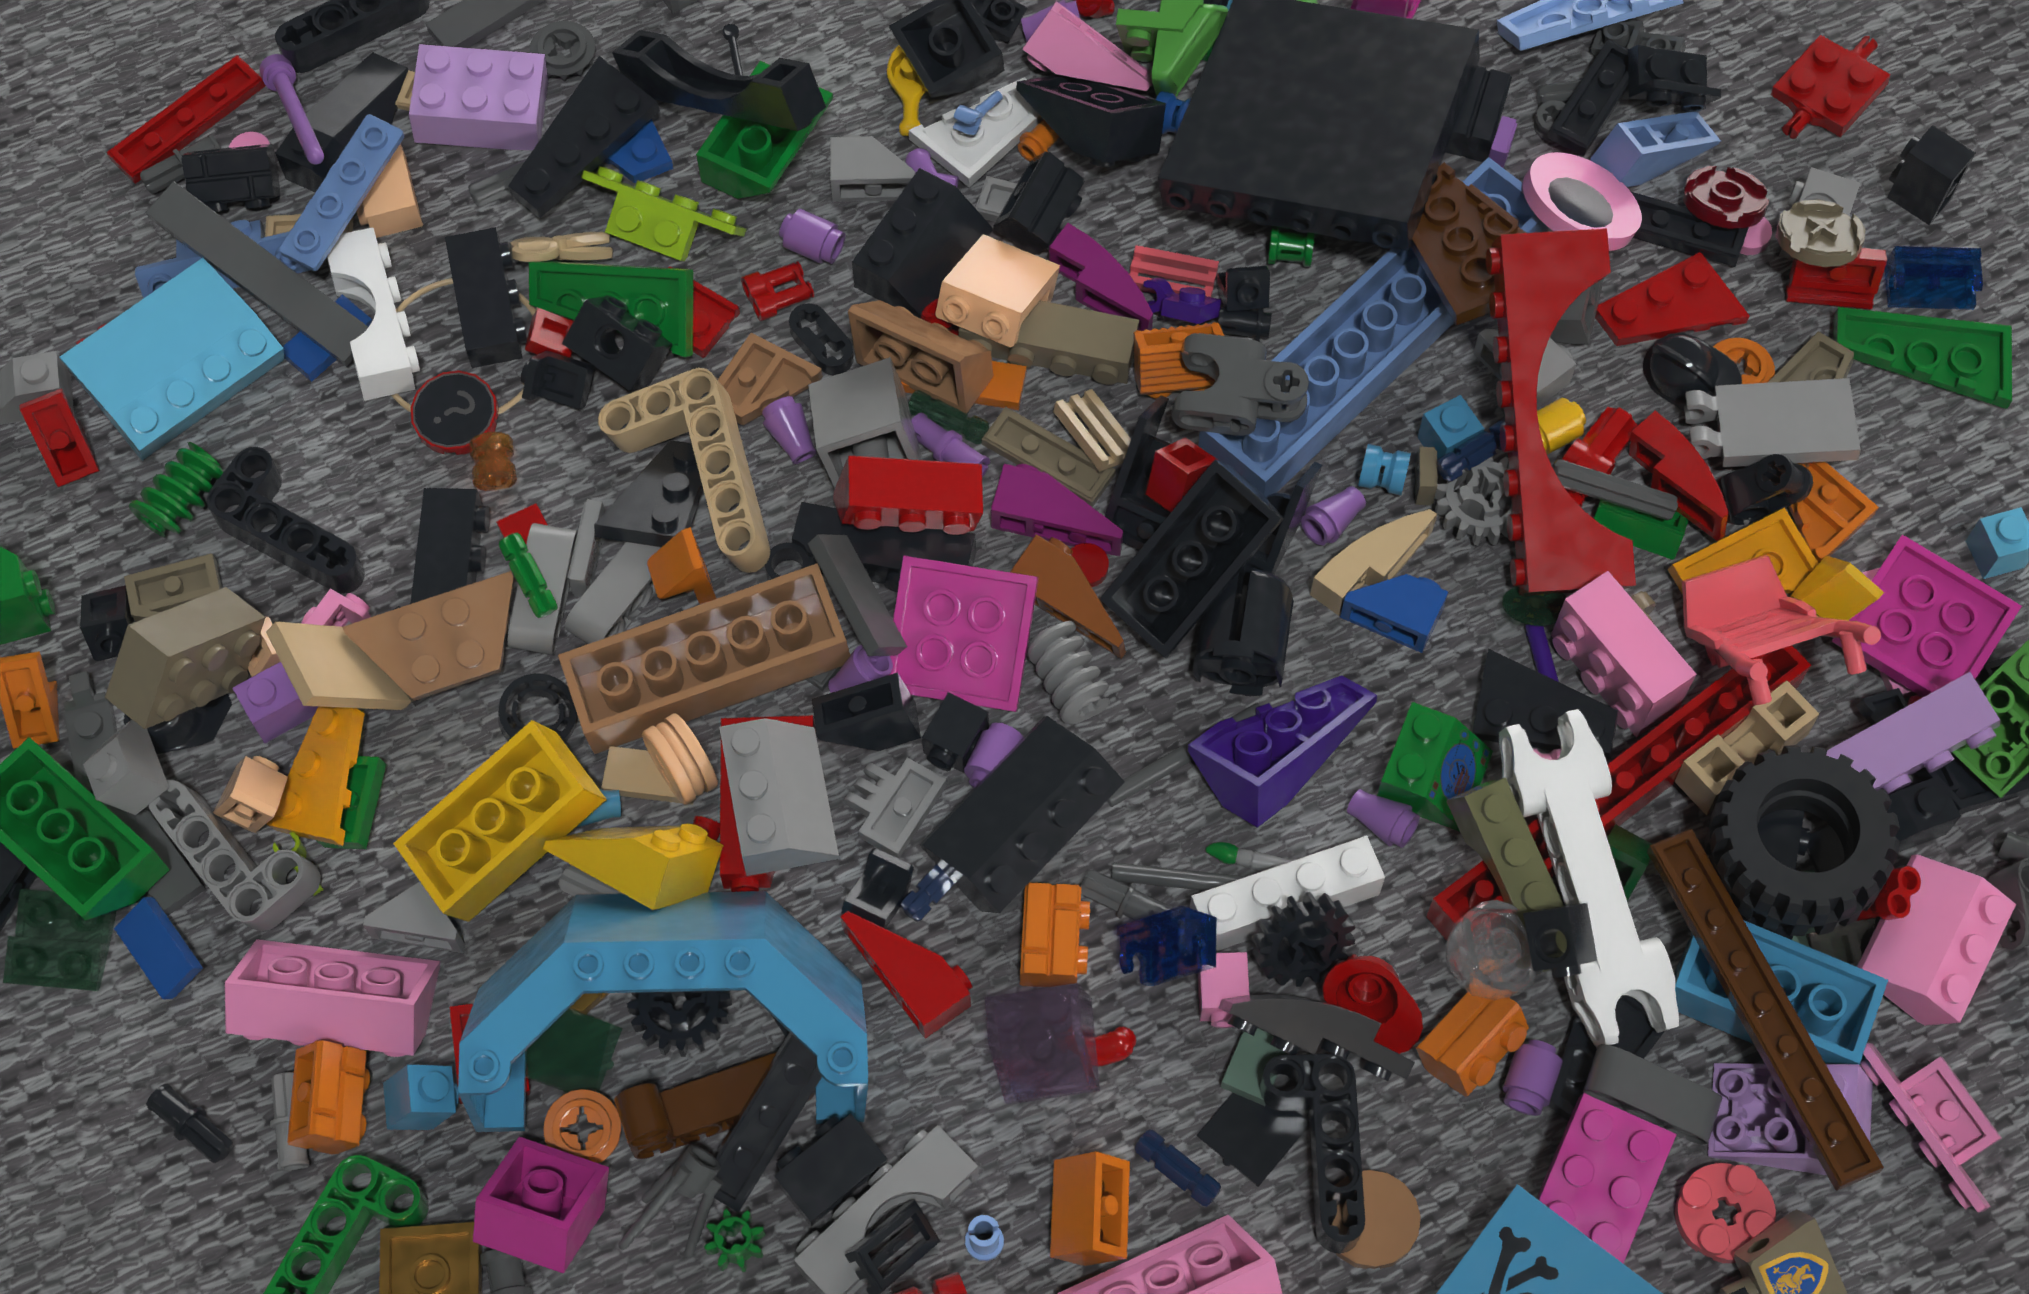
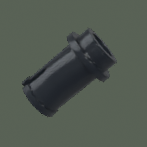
[1218,306,1272,342]

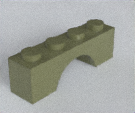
[1446,777,1567,973]

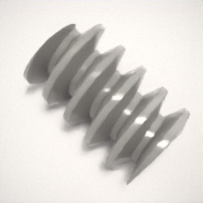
[1028,621,1111,725]

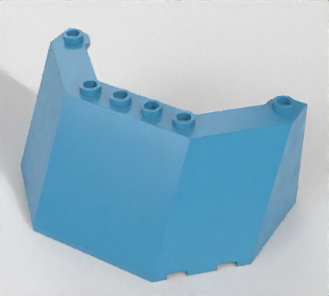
[458,891,868,1132]

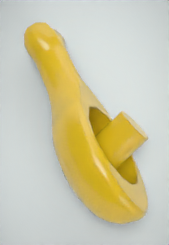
[887,45,927,136]

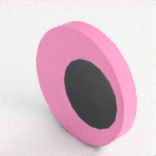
[1522,152,1642,251]

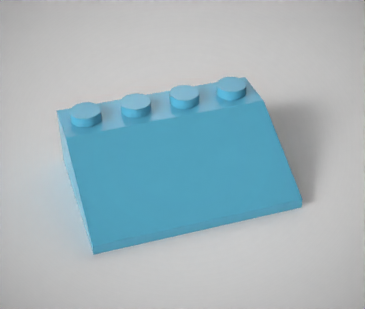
[60,258,284,461]

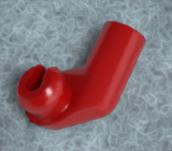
[1062,1024,1137,1067]

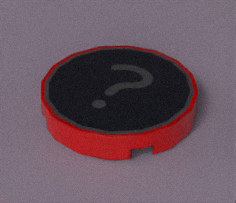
[410,370,499,455]

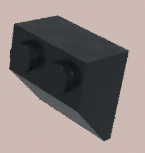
[889,0,1005,97]

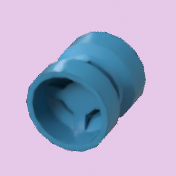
[1358,444,1411,496]

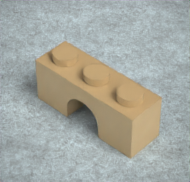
[1675,681,1819,815]

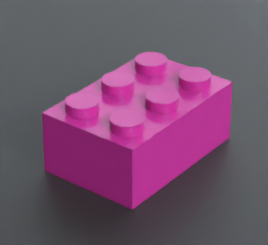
[1537,1093,1677,1263]

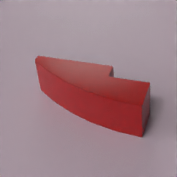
[1629,410,1729,541]

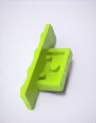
[581,166,747,261]

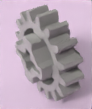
[1434,456,1513,546]

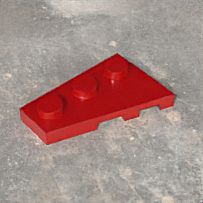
[1595,252,1750,346]

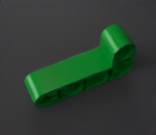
[263,1155,429,1294]

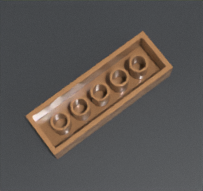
[558,563,850,754]

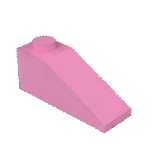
[1023,1,1152,91]

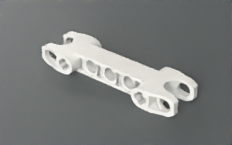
[1499,709,1679,1048]

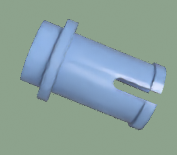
[965,1215,1004,1261]

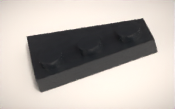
[594,440,703,547]
[1472,648,1618,759]
[1548,995,1665,1121]

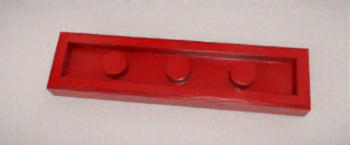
[106,55,266,184]

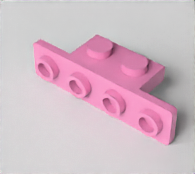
[1860,1043,2002,1213]

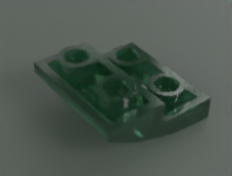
[3,889,116,991]

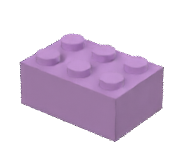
[409,44,548,150]

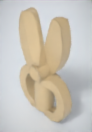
[510,232,613,262]

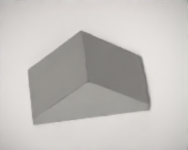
[363,881,465,953]

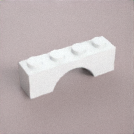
[327,227,420,401]
[1189,836,1385,953]

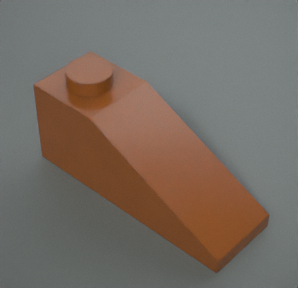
[1010,534,1126,659]

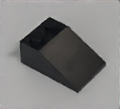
[1016,75,1166,167]

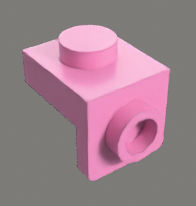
[301,589,371,627]

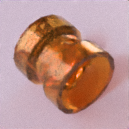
[469,432,517,491]

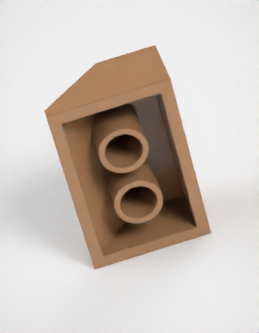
[848,300,994,414]

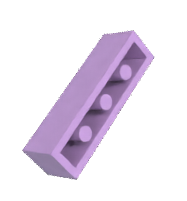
[1826,672,2000,795]

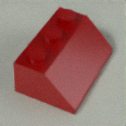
[833,456,983,535]

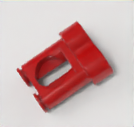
[741,261,814,321]
[1856,866,1921,921]

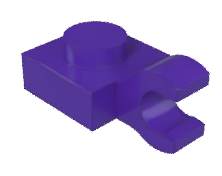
[1143,277,1221,324]

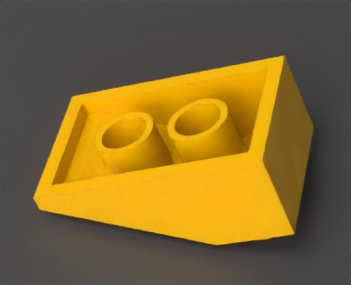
[543,824,723,910]

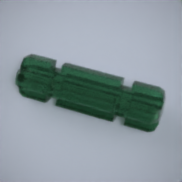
[908,390,989,444]

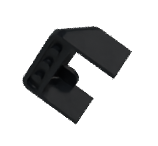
[1105,395,1323,586]

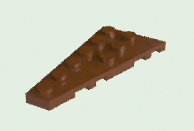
[1411,162,1526,326]

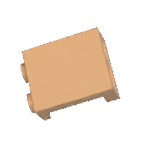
[935,234,1060,347]

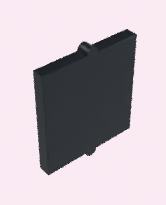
[1197,1093,1309,1187]

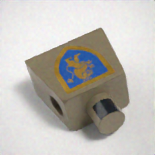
[1720,1209,1847,1294]

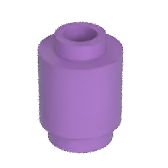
[779,209,846,264]
[964,723,1023,788]
[1503,1040,1563,1116]

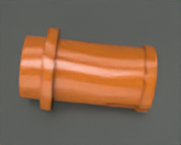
[1018,119,1059,162]

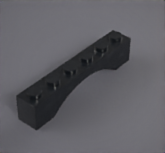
[612,30,826,131]

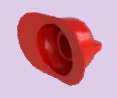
[1323,954,1423,1054]

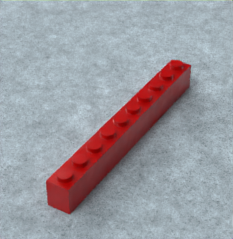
[1426,645,1811,952]

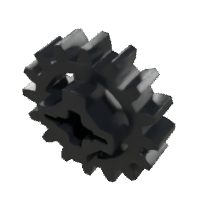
[1252,892,1355,987]
[627,991,732,1057]

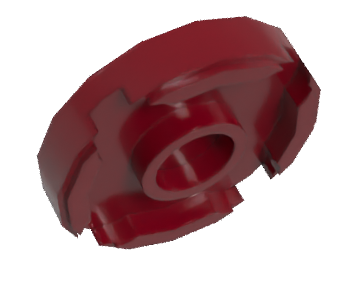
[1683,166,1769,229]

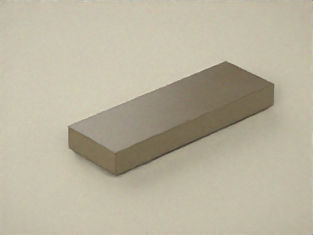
[982,407,1116,507]

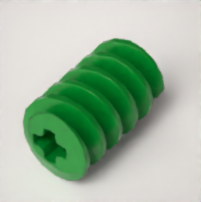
[129,442,224,538]

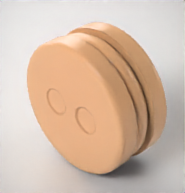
[642,713,718,805]

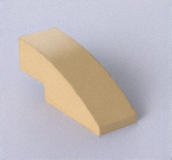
[1310,509,1437,616]

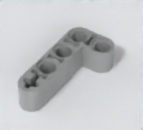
[149,780,320,931]

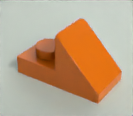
[647,527,717,604]
[0,651,60,749]

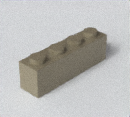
[959,300,1139,385]

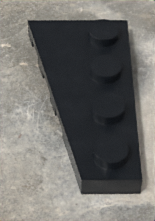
[508,56,660,218]

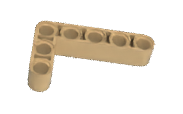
[598,368,770,573]

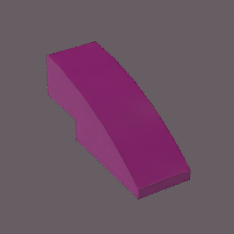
[1049,223,1153,331]

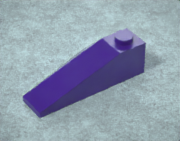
[1188,675,1377,828]

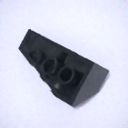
[275,52,408,193]

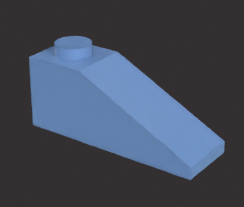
[1590,112,1721,187]

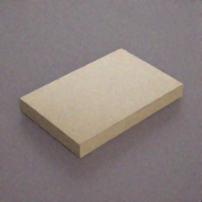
[266,622,411,710]

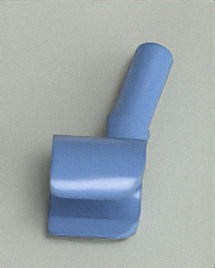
[953,91,1003,135]

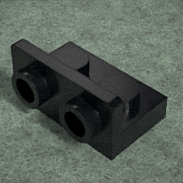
[1628,45,1721,112]

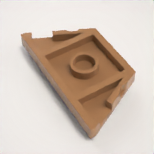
[343,571,515,701]

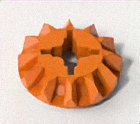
[1713,338,1775,384]
[543,1089,622,1163]

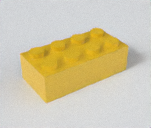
[393,720,607,922]

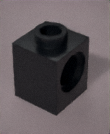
[922,692,989,773]
[1523,903,1597,978]

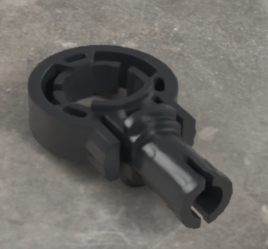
[498,673,577,743]

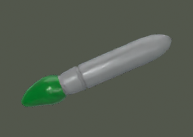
[1205,842,1293,872]

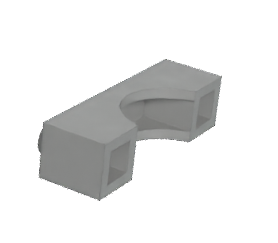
[794,1125,979,1294]

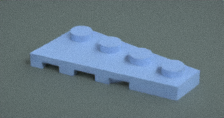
[1497,0,1683,51]

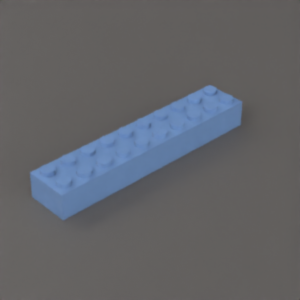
[1198,157,1548,497]

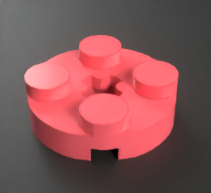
[1674,1163,1776,1263]

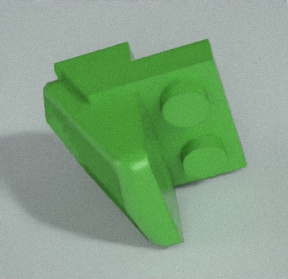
[1116,0,1228,96]

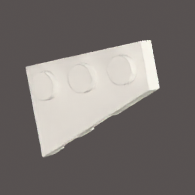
[909,77,1043,188]

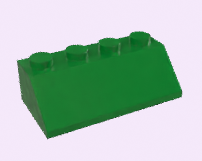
[0,737,170,921]

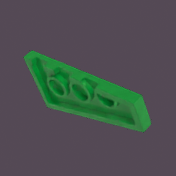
[529,261,693,357]
[1833,307,2012,409]

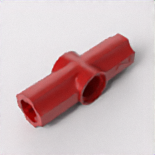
[1562,407,1638,507]

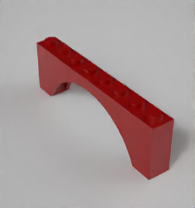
[1486,228,1636,596]

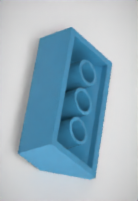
[1674,921,1888,1064]

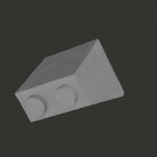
[808,357,923,488]

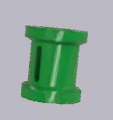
[1268,226,1314,267]

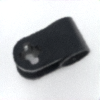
[1720,454,1813,525]

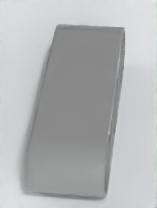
[508,523,578,655]
[565,542,661,644]

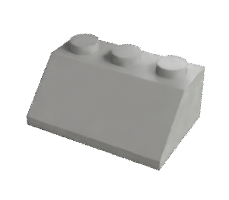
[719,718,839,876]

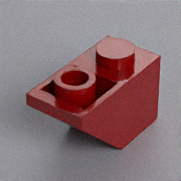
[1146,437,1219,512]

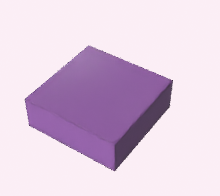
[1489,116,1518,168]

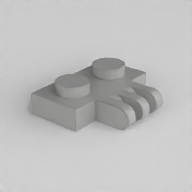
[844,757,947,859]

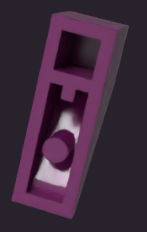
[991,464,1123,557]

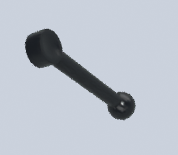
[723,24,743,75]

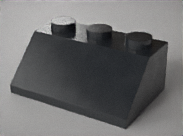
[852,168,993,319]

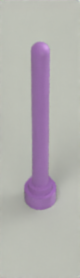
[259,54,324,165]

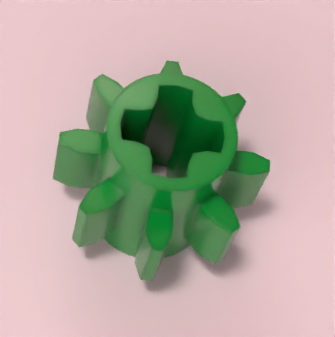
[704,1209,765,1273]

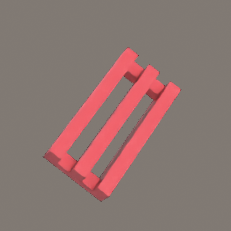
[1129,245,1219,297]

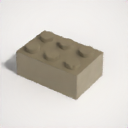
[105,587,266,729]

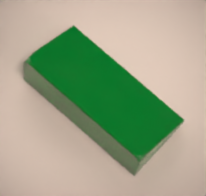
[1594,500,1688,560]

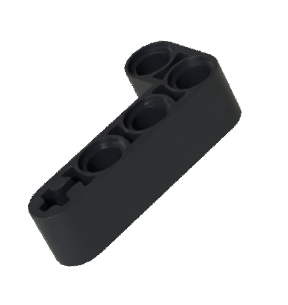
[275,0,430,73]
[207,447,365,594]
[1260,1054,1365,1254]

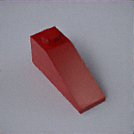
[840,911,973,1039]

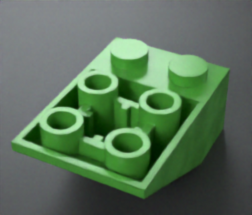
[1951,640,2029,799]

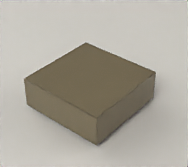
[1415,447,1437,506]

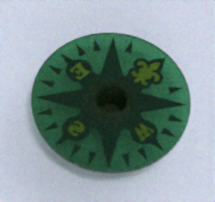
[1502,586,1567,626]

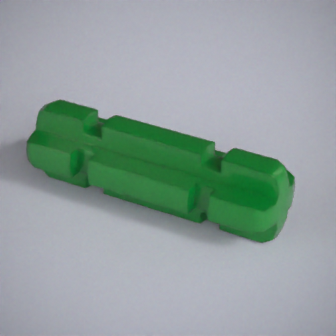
[499,533,557,618]

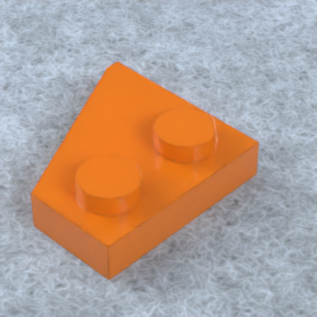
[1788,462,1879,563]

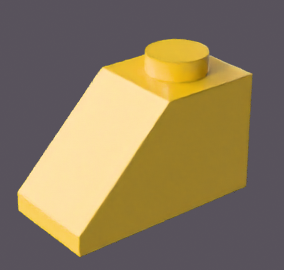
[1790,556,1884,620]

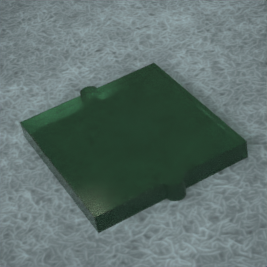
[526,1009,622,1093]

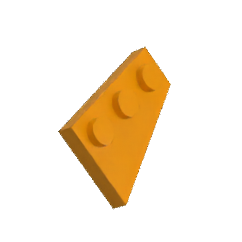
[1668,507,1819,595]
[266,707,365,846]

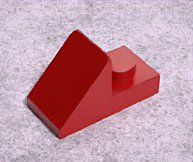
[19,388,99,487]

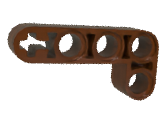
[614,1052,814,1159]

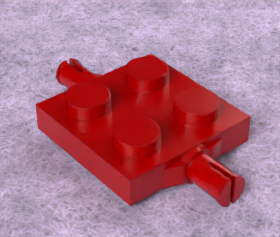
[1771,35,1891,139]

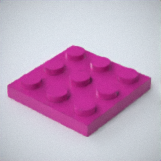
[1831,534,2022,697]
[889,556,1039,712]

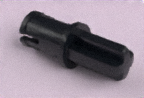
[146,1084,233,1163]

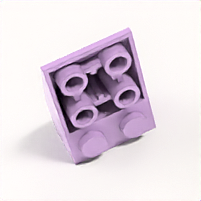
[1708,1063,1873,1175]

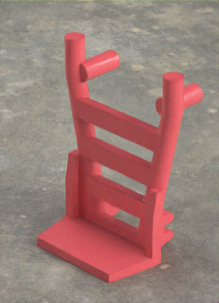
[1682,555,1881,705]

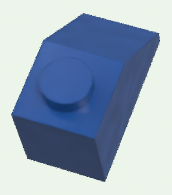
[1340,574,1448,653]

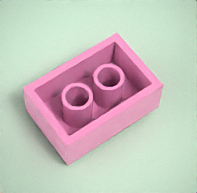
[1551,571,1697,738]

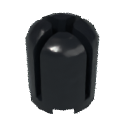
[1193,568,1294,696]

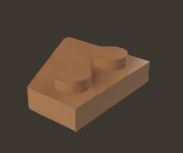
[718,333,823,425]

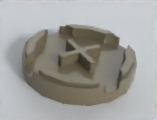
[1776,200,1866,267]

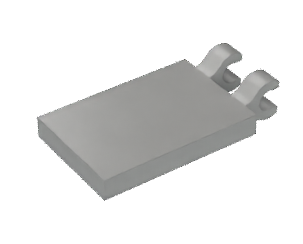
[1684,378,1861,467]

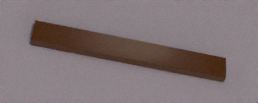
[1647,829,1884,1191]

